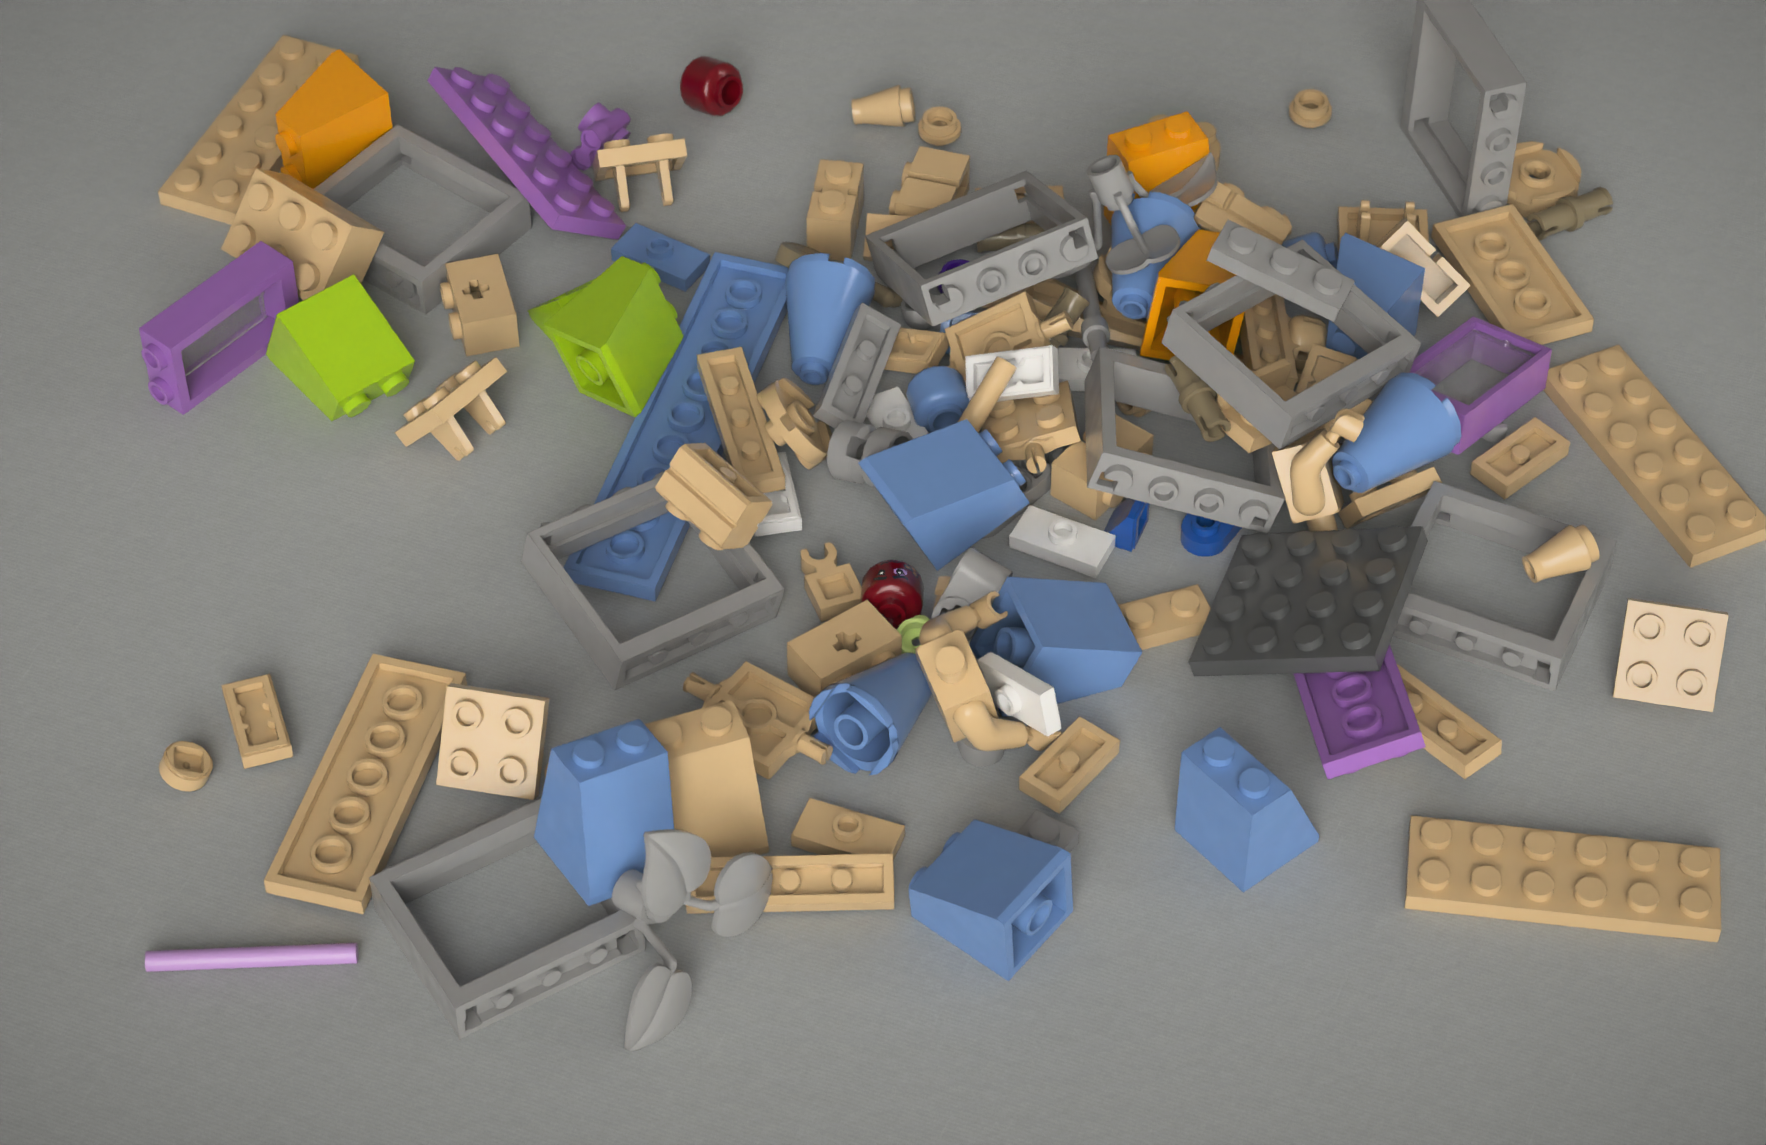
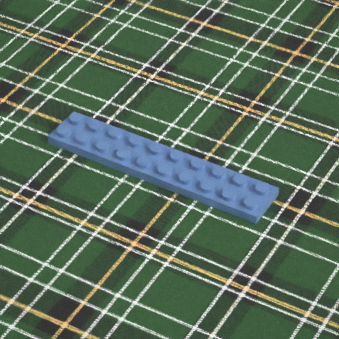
[563,252,789,602]

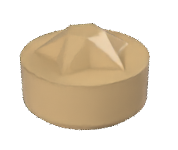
[159,741,213,792]

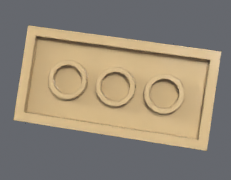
[1431,204,1594,348]

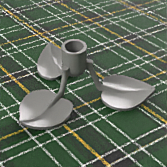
[1050,152,1218,279]
[612,829,773,1051]

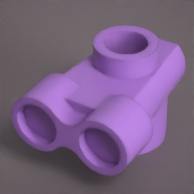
[570,102,631,170]

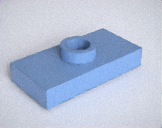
[611,223,710,292]

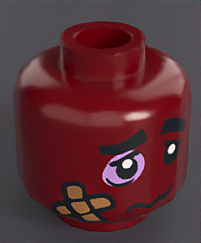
[860,560,924,629]

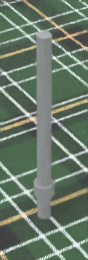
[1075,264,1110,361]

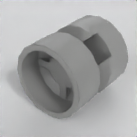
[827,420,913,487]

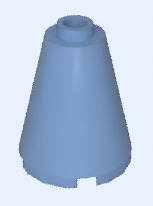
[1111,192,1201,319]
[785,253,875,385]
[1332,372,1462,493]
[809,653,932,775]

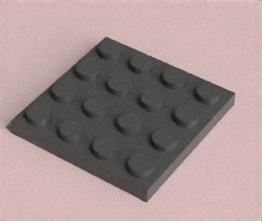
[1188,526,1428,677]

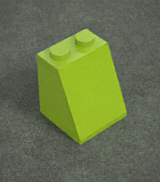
[544,256,684,417]
[266,274,415,421]

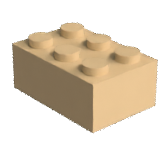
[221,168,384,300]

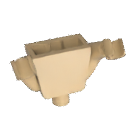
[1272,398,1373,532]
[915,591,1062,751]

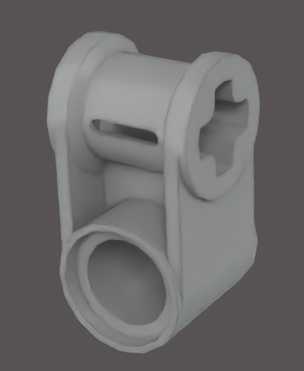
[931,547,1013,640]

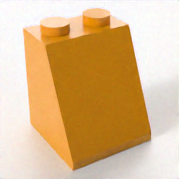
[275,49,393,189]
[1103,111,1210,225]
[1139,229,1245,360]

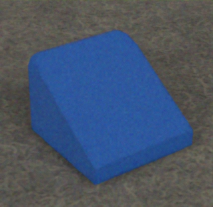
[1104,498,1150,552]

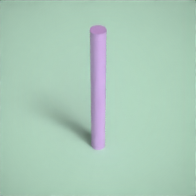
[145,943,358,972]

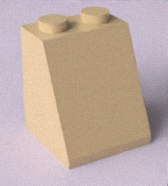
[644,700,769,857]

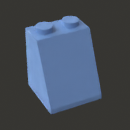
[1326,233,1425,359]
[858,419,1030,571]
[969,577,1142,717]
[534,719,674,906]
[1174,727,1319,893]
[908,819,1073,981]

